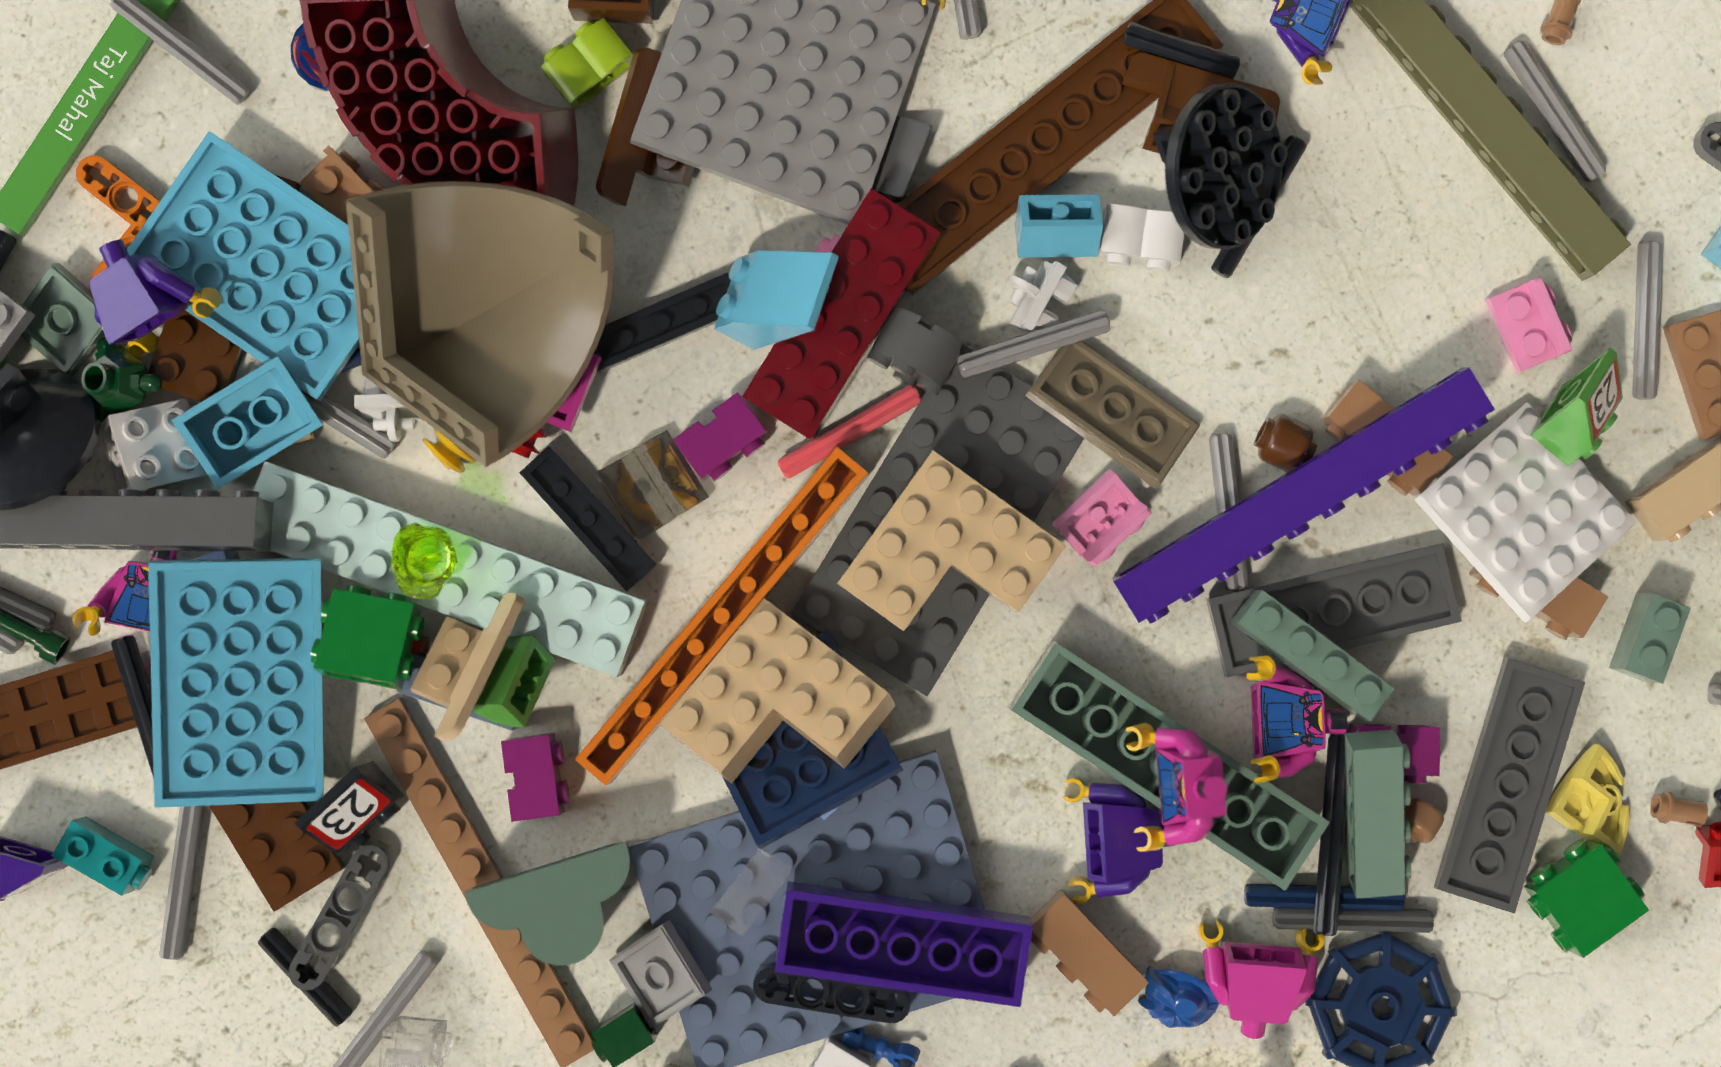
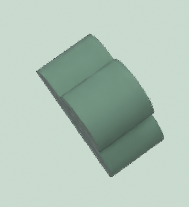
[464,841,630,966]

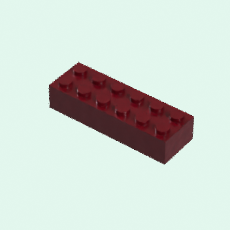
[742,189,942,440]

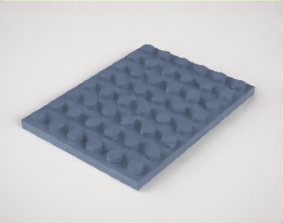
[628,750,985,1067]

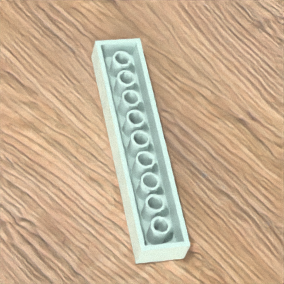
[253,461,649,677]

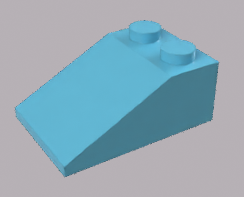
[714,250,839,350]
[172,356,323,489]

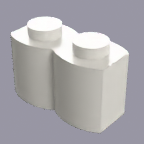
[1098,204,1184,272]

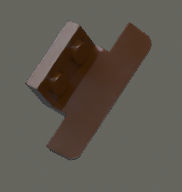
[596,48,694,207]
[1122,53,1280,153]

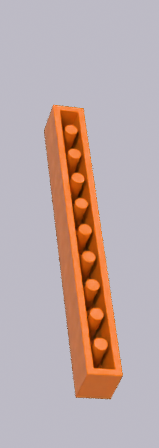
[575,447,869,786]

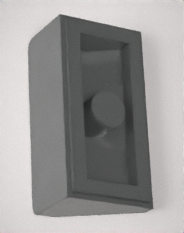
[871,115,932,203]

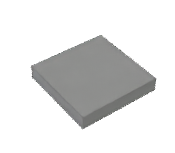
[609,920,713,1029]

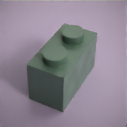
[1609,593,1691,684]

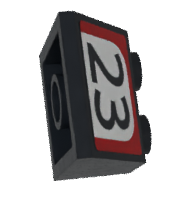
[294,761,405,855]

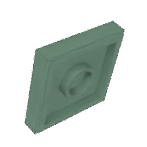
[21,263,105,376]

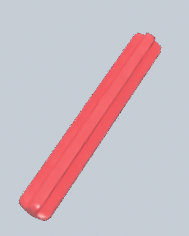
[778,385,921,478]

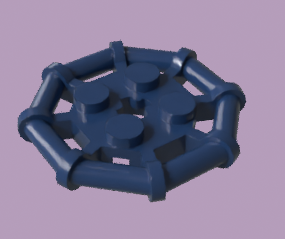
[1305,931,1457,1067]

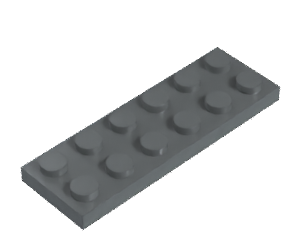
[1206,543,1462,677]
[1434,658,1585,914]

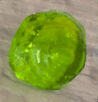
[391,523,457,599]

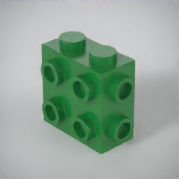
[311,585,424,690]
[1523,840,1649,958]

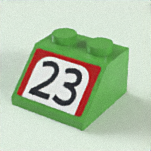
[1531,348,1623,466]

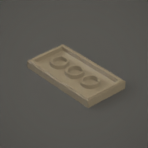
[1025,341,1200,489]

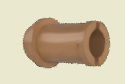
[1540,0,1581,45]
[1650,791,1708,828]

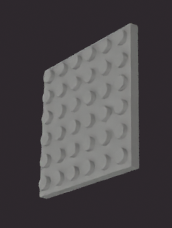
[630,0,936,224]

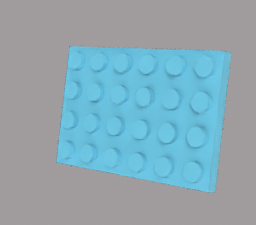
[127,131,359,401]
[148,558,324,808]

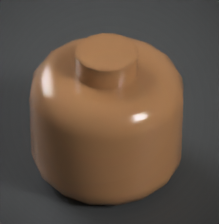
[1404,798,1444,843]

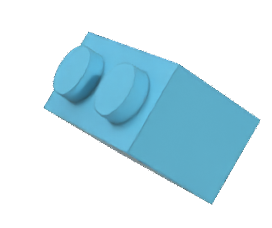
[1015,195,1103,258]

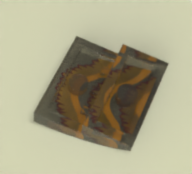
[595,430,709,543]

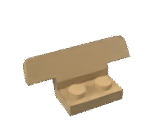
[411,593,524,741]

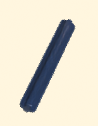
[1244,884,1405,910]

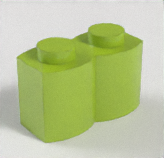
[541,18,633,110]

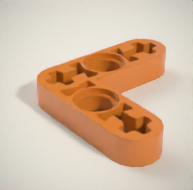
[76,155,160,291]

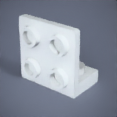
[100,399,208,493]

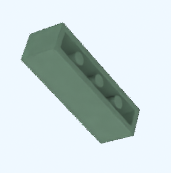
[1230,590,1395,722]
[1345,730,1411,899]

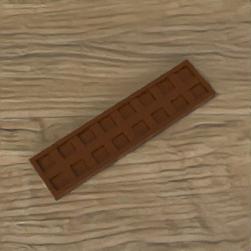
[0,650,137,770]

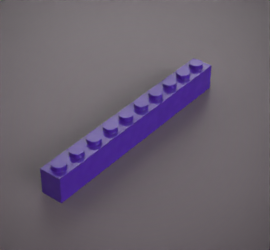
[1113,367,1495,624]

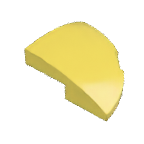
[1546,744,1629,855]

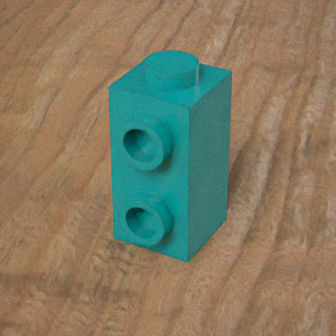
[51,816,154,896]

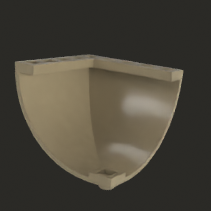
[346,182,615,467]

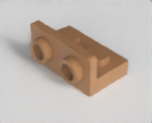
[299,145,383,225]

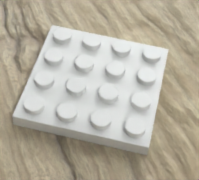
[1414,402,1637,623]

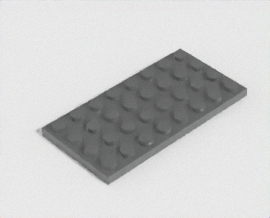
[791,344,1084,697]

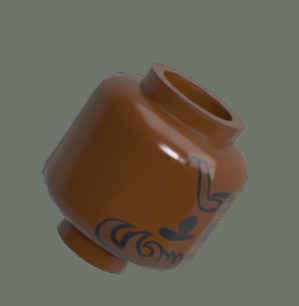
[1254,413,1317,472]

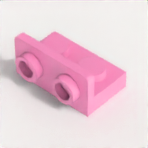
[1485,277,1572,373]

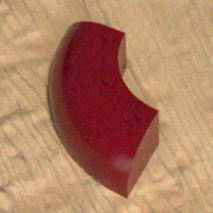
[299,0,578,207]

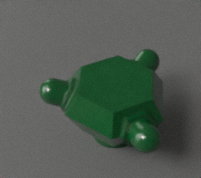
[81,337,163,427]

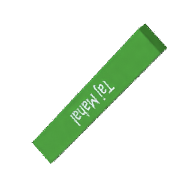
[0,0,180,236]

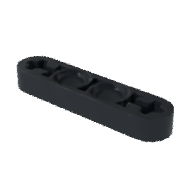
[753,963,910,1023]

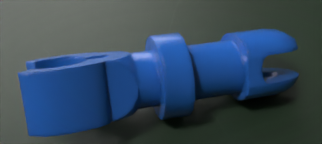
[842,1028,920,1067]

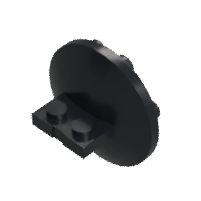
[1153,83,1287,250]
[0,363,100,510]

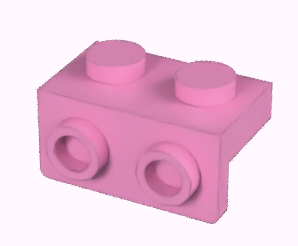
[1052,469,1152,567]

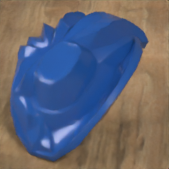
[1138,965,1219,1028]

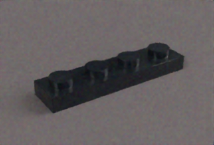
[594,272,731,374]
[519,446,657,592]

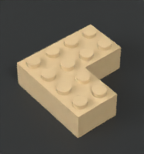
[837,451,1066,631]
[660,598,896,784]

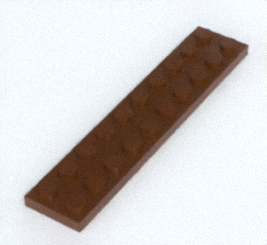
[897,0,1224,296]

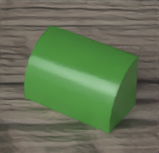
[472,636,555,727]

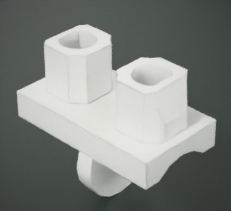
[1006,261,1077,331]
[354,378,423,442]

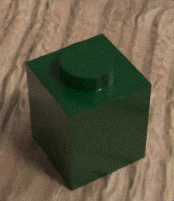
[591,1002,658,1067]

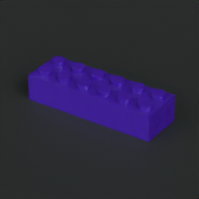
[774,881,1033,1007]

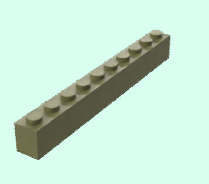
[1350,0,1632,281]

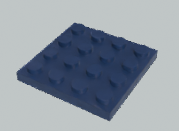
[723,630,904,849]

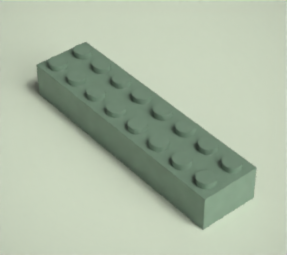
[1008,641,1330,891]

